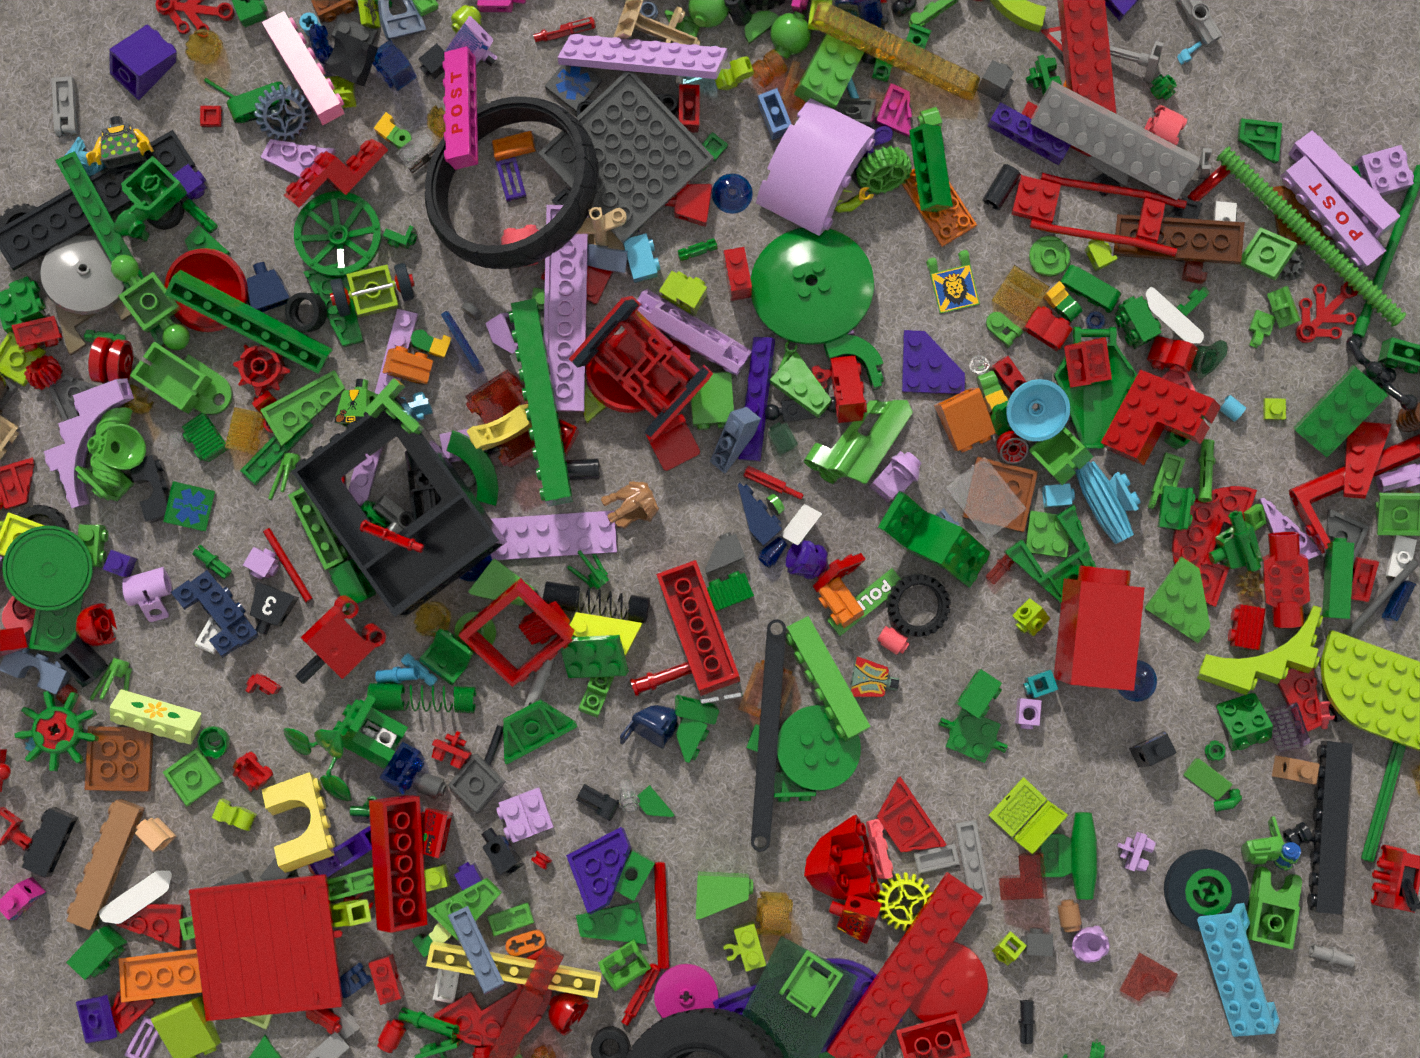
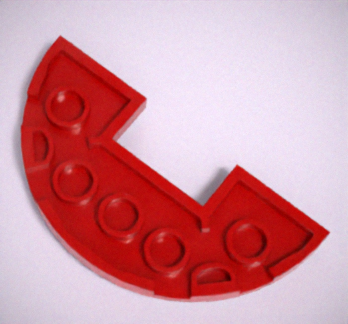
[1172,486,1257,607]
[433,946,552,1046]

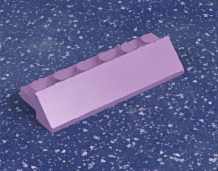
[637,289,752,376]

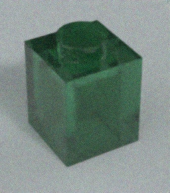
[767,422,798,456]

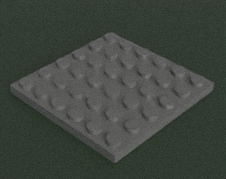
[539,71,714,244]

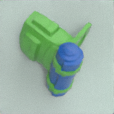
[1241,816,1301,871]

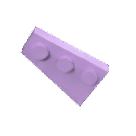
[261,139,336,178]

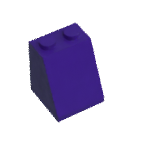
[109,24,177,100]

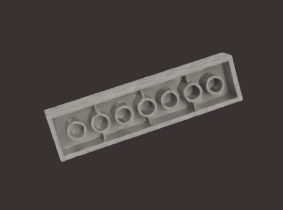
[1030,80,1199,200]

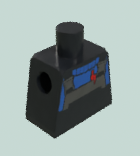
[1129,731,1177,767]
[481,827,525,877]

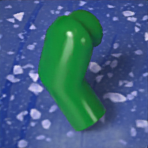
[1214,788,1242,812]
[350,796,377,817]

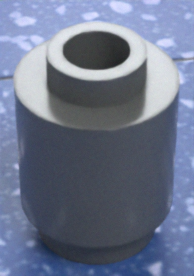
[413,772,447,799]

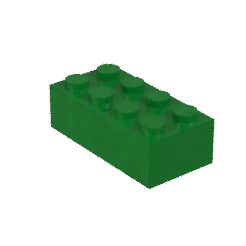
[1294,365,1388,457]

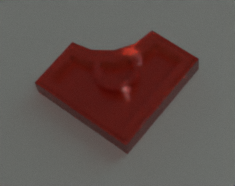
[1119,952,1178,1001]

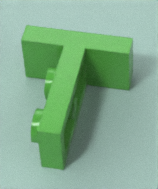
[365,378,424,435]

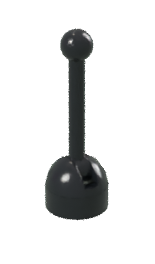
[861,16,889,64]

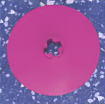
[654,964,718,1018]

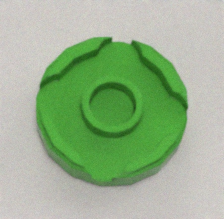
[1029,236,1070,277]

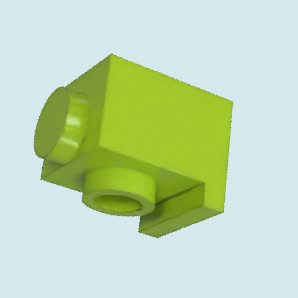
[1085,239,1118,272]
[992,931,1027,966]

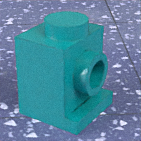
[1023,670,1059,698]

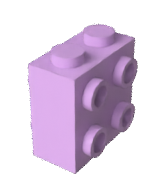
[1355,145,1414,196]

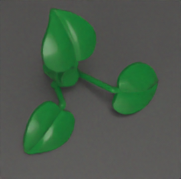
[283,728,352,801]

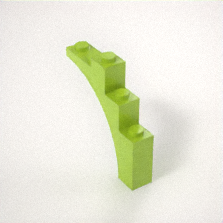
[1197,605,1323,695]

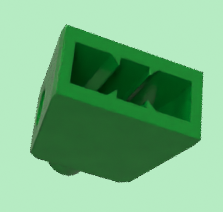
[1208,521,1263,569]

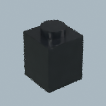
[419,43,445,80]

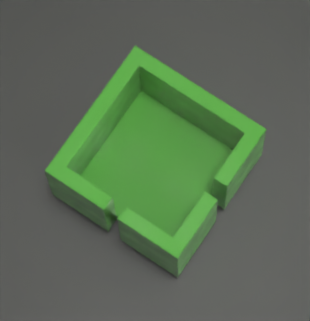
[1029,426,1093,486]

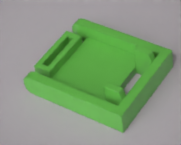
[779,949,843,1018]

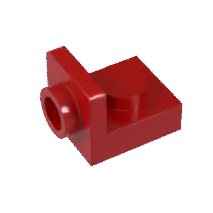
[245,673,282,695]

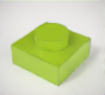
[1263,398,1286,420]

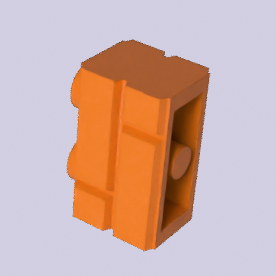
[382,346,433,385]
[818,577,864,628]

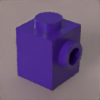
[173,164,207,200]

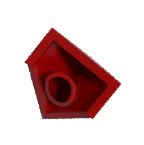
[559,419,580,457]

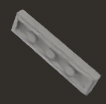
[955,820,992,907]

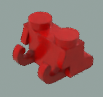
[233,752,273,792]

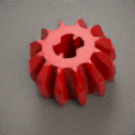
[24,355,63,390]

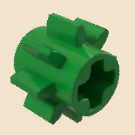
[1150,74,1177,101]

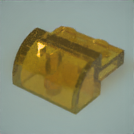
[992,265,1050,322]

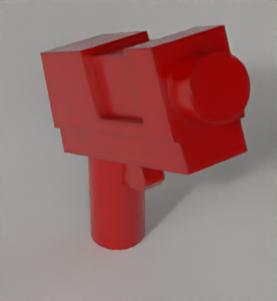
[306,1009,342,1035]

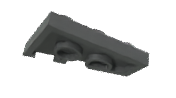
[1323,509,1369,576]

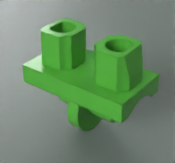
[1267,286,1301,329]

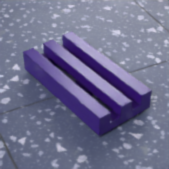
[496,157,527,202]

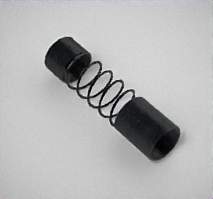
[543,581,650,623]

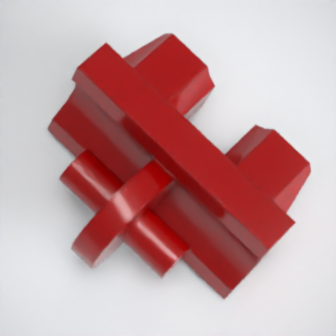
[432,731,472,769]

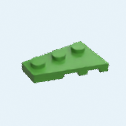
[770,351,832,418]

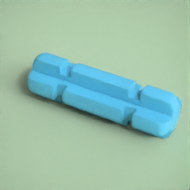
[401,653,438,687]

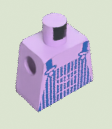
[445,16,497,67]

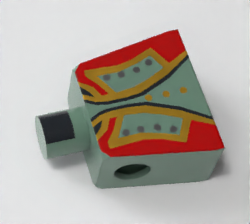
[850,657,899,697]

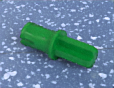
[192,545,232,579]

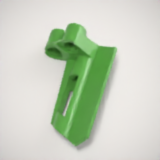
[804,400,913,484]

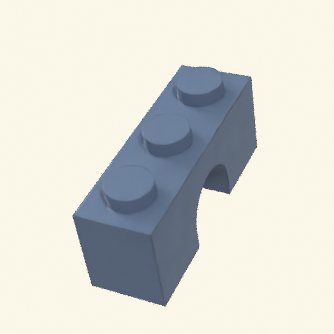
[0,648,71,694]

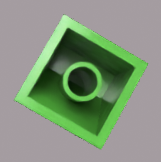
[468,558,538,607]
[696,871,753,919]

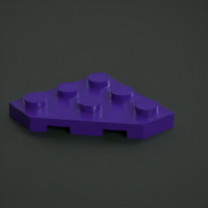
[902,330,965,394]
[566,827,631,914]

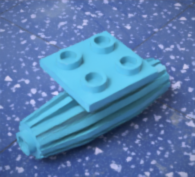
[1075,461,1141,544]

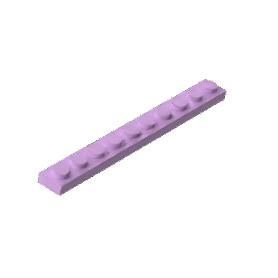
[348,309,418,507]

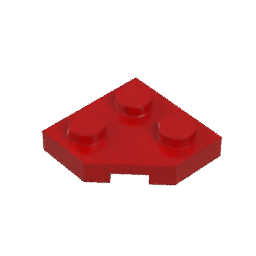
[813,553,866,593]

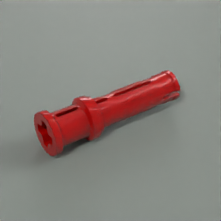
[630,662,692,697]

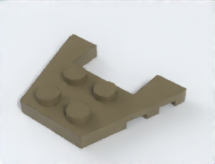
[56,299,132,356]

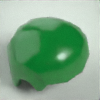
[197,726,230,759]

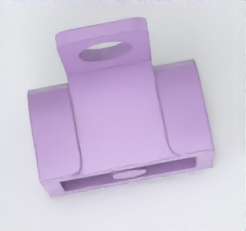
[123,567,172,622]

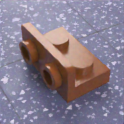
[311,0,358,23]

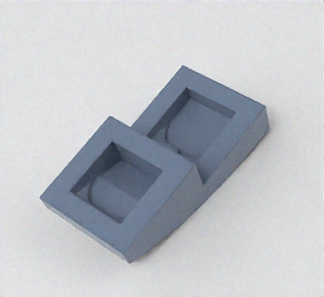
[587,244,628,273]

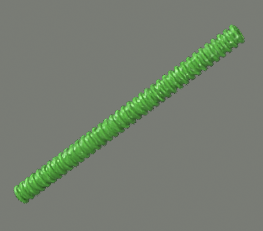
[1216,146,1406,327]

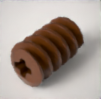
[1396,402,1420,432]

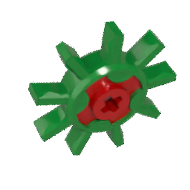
[14,691,99,772]

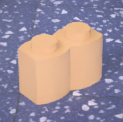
[135,818,176,853]

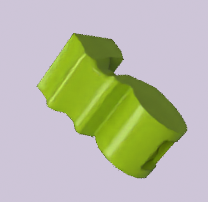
[714,56,754,90]
[212,798,257,831]

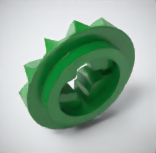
[361,501,390,528]

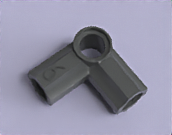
[373,495,413,541]

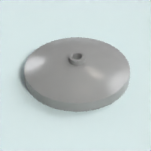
[40,235,126,315]

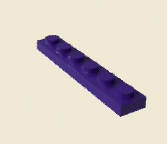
[738,337,775,462]

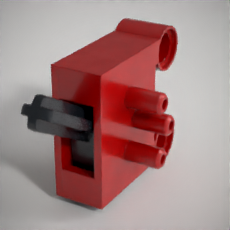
[1371,844,1420,913]

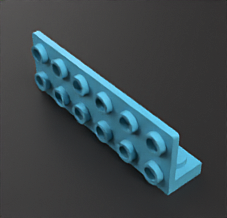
[1197,903,1280,1037]

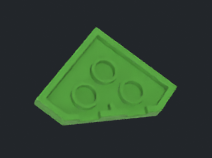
[1145,556,1211,643]

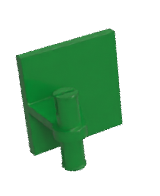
[415,1038,464,1058]

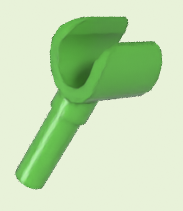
[778,341,797,369]

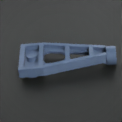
[378,0,426,40]

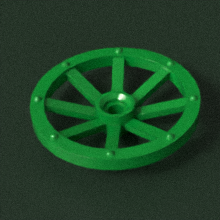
[294,191,382,277]

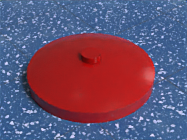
[165,248,248,332]
[585,334,654,413]
[909,941,988,1025]

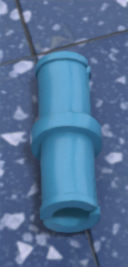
[375,666,420,684]

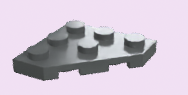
[49,375,130,421]

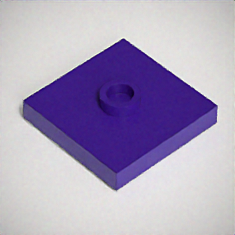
[76,995,117,1044]

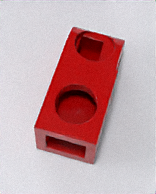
[989,356,1026,395]

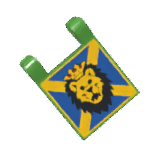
[926,250,980,314]

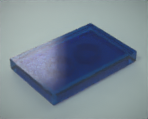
[441,311,484,374]

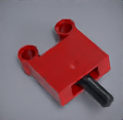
[295,595,386,684]

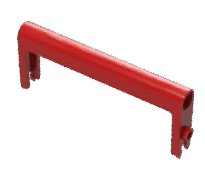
[1289,434,1420,554]

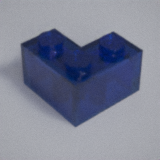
[372,40,417,91]

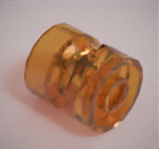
[751,49,788,88]

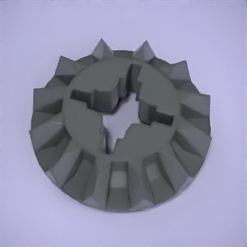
[1278,250,1306,281]

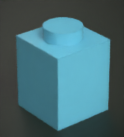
[1042,484,1075,508]

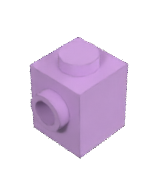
[243,547,279,580]

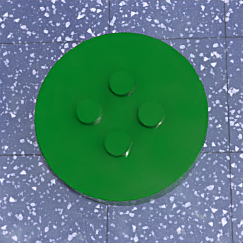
[2,526,94,610]
[776,705,861,792]

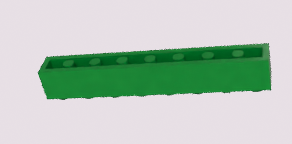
[165,270,333,374]

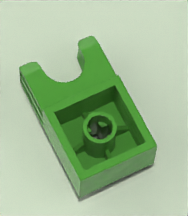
[1246,866,1302,949]

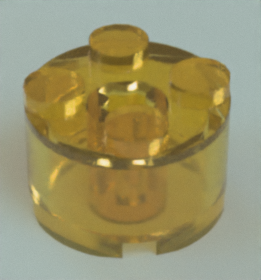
[756,891,793,936]

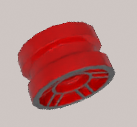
[996,431,1029,464]

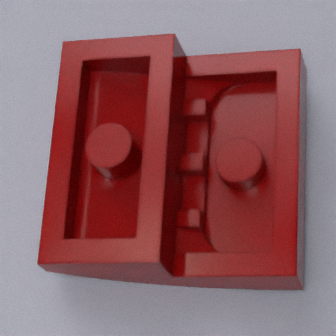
[1064,337,1112,388]

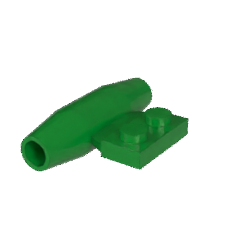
[1041,812,1097,900]

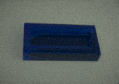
[1382,581,1416,622]

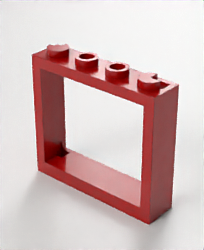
[458,578,575,687]

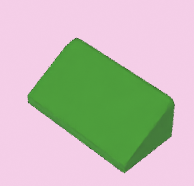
[1183,758,1233,801]

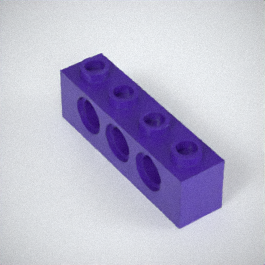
[987,102,1071,166]

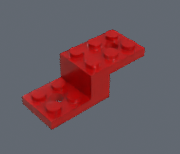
[283,139,388,208]

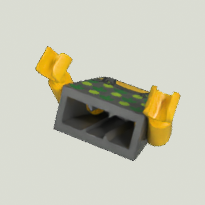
[86,116,154,169]

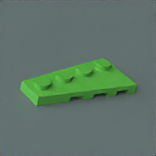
[260,370,345,447]

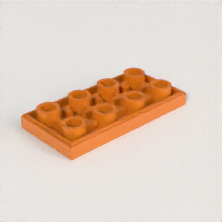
[902,168,977,247]

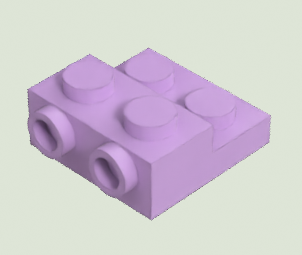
[496,787,554,843]

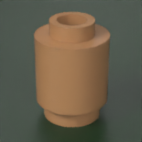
[1057,899,1082,932]

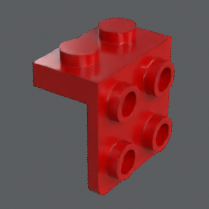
[12,316,62,353]
[645,414,700,471]

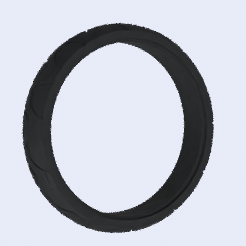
[425,97,599,269]

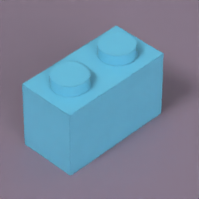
[623,233,661,283]

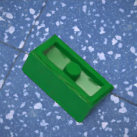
[675,694,719,725]

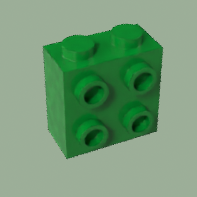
[1114,296,1162,349]

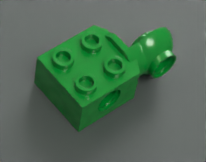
[113,156,187,238]

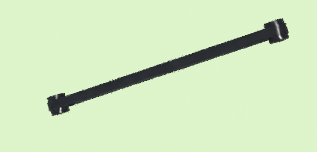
[751,619,786,852]

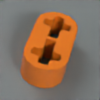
[505,929,546,956]

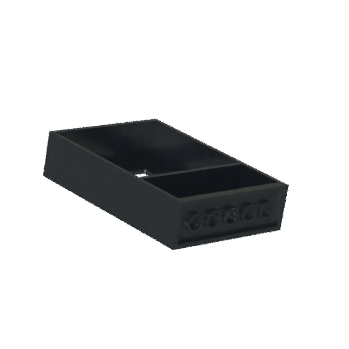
[291,396,507,618]

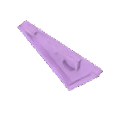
[1258,498,1324,559]

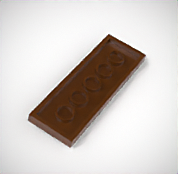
[1113,214,1245,265]

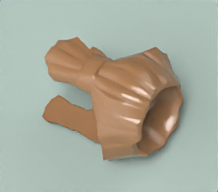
[601,481,659,529]

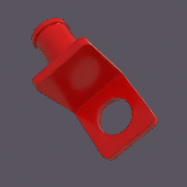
[0,807,33,851]

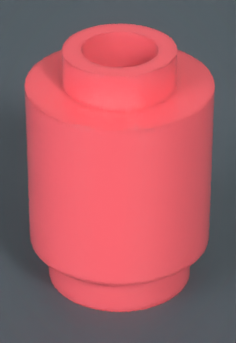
[877,626,909,655]

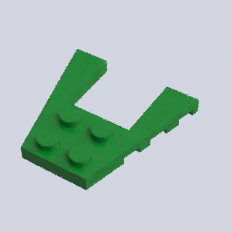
[1004,505,1096,604]

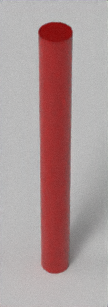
[263,528,313,603]

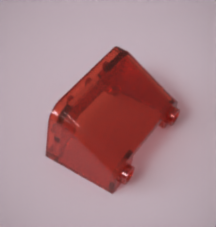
[465,369,536,468]

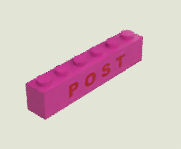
[443,46,478,170]

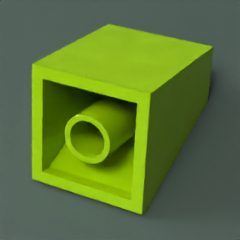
[151,995,221,1058]

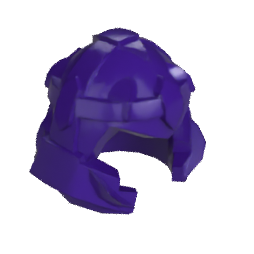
[785,540,829,579]

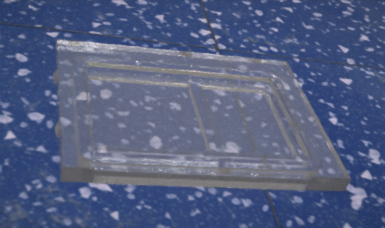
[946,457,1027,540]

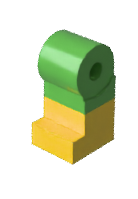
[374,112,413,151]
[976,371,1008,413]

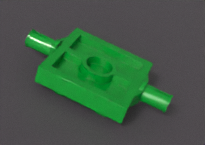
[938,709,1008,763]

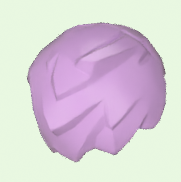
[1072,926,1110,963]

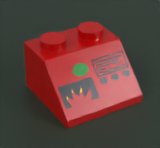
[421,808,453,858]

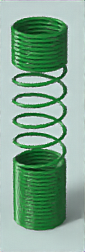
[367,683,476,714]

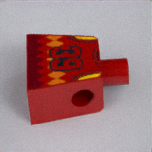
[828,895,882,944]

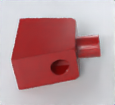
[665,184,712,227]

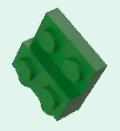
[0,276,46,333]

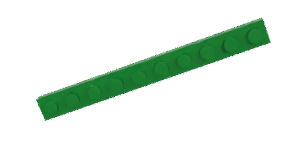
[55,151,165,346]

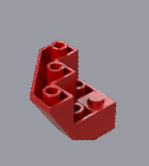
[804,815,880,902]

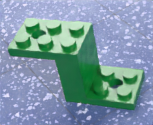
[878,491,991,588]

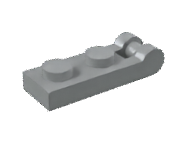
[52,76,78,136]

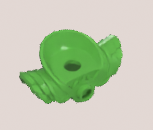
[87,407,146,487]

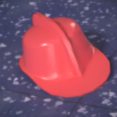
[2,596,36,633]

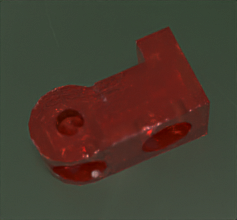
[1182,261,1207,285]

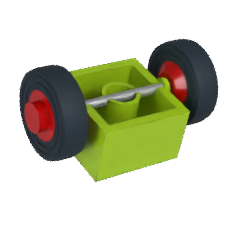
[330,263,415,318]

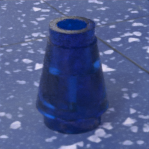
[757,537,787,568]

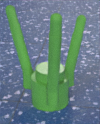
[268,453,302,500]
[90,657,132,700]

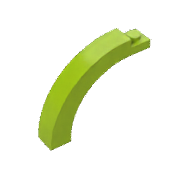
[990,0,1046,33]
[331,899,372,927]

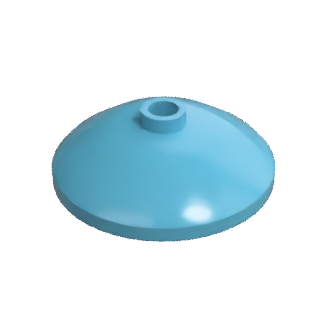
[1006,379,1070,441]

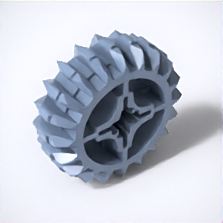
[254,84,312,142]

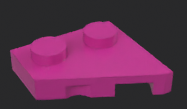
[875,83,912,137]

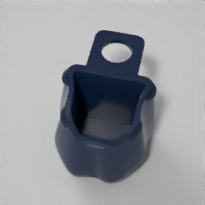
[620,705,677,749]

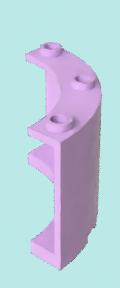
[756,98,875,236]

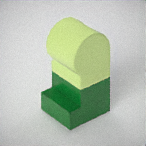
[411,923,452,957]

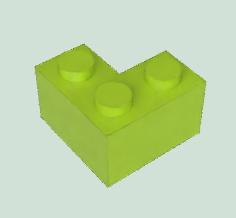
[659,271,707,316]

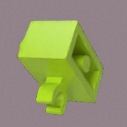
[723,921,766,971]

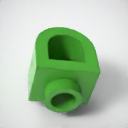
[917,107,942,127]

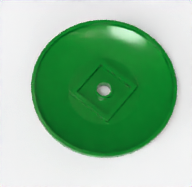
[750,228,874,345]

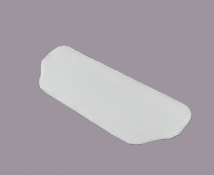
[1146,287,1204,344]
[99,871,172,924]

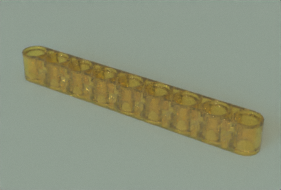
[811,2,980,100]

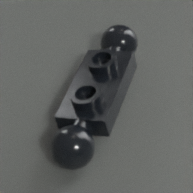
[765,396,836,422]

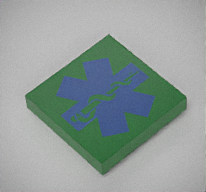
[163,481,215,532]

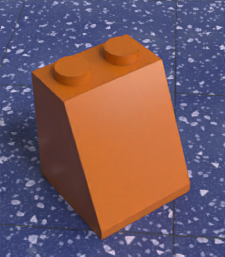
[934,388,996,453]

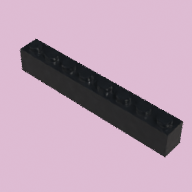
[1307,741,1353,915]

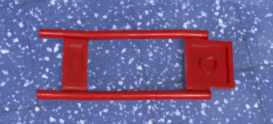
[1011,172,1187,257]

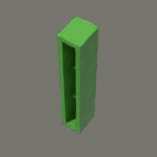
[785,616,871,742]

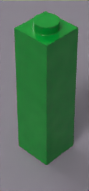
[1322,538,1354,619]

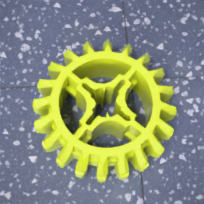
[877,872,932,931]

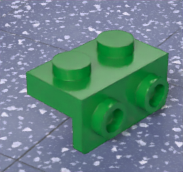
[774,772,816,802]

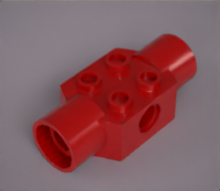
[1262,532,1310,628]

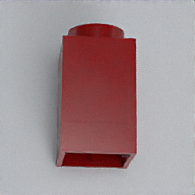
[1054,565,1145,691]

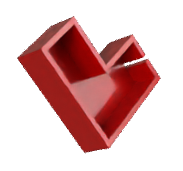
[1101,369,1221,466]

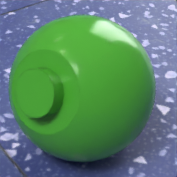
[688,0,729,28]
[771,11,811,59]

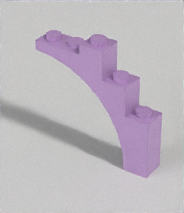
[44,379,134,508]

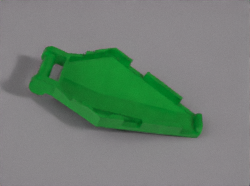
[1053,327,1137,448]

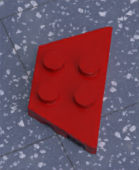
[876,777,947,852]

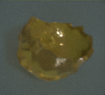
[185,29,223,65]
[427,105,446,138]
[414,601,451,637]

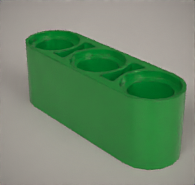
[226,82,290,123]
[1060,265,1122,313]

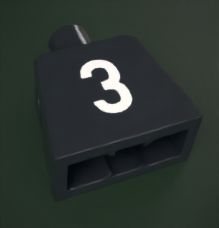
[250,582,299,635]

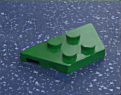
[503,699,578,765]

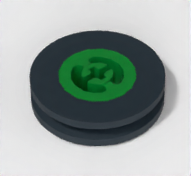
[1164,849,1249,932]

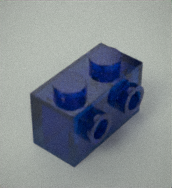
[380,742,425,795]

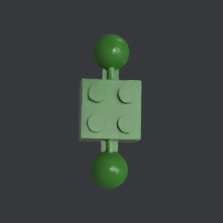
[111,255,190,350]

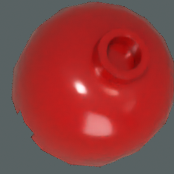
[76,603,117,646]
[548,992,589,1036]

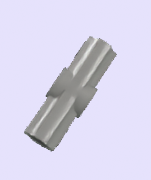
[1178,0,1223,46]

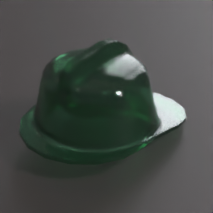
[1190,340,1228,379]

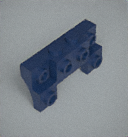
[171,570,259,658]

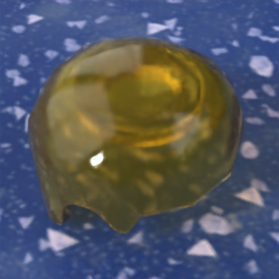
[124,384,154,414]

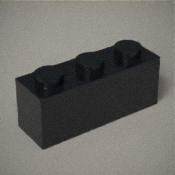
[21,807,78,878]

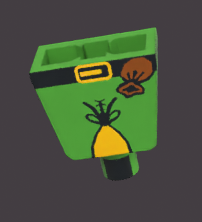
[334,379,378,427]

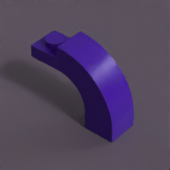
[309,826,372,877]

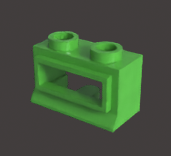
[598,939,651,991]

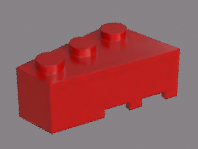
[830,356,867,423]

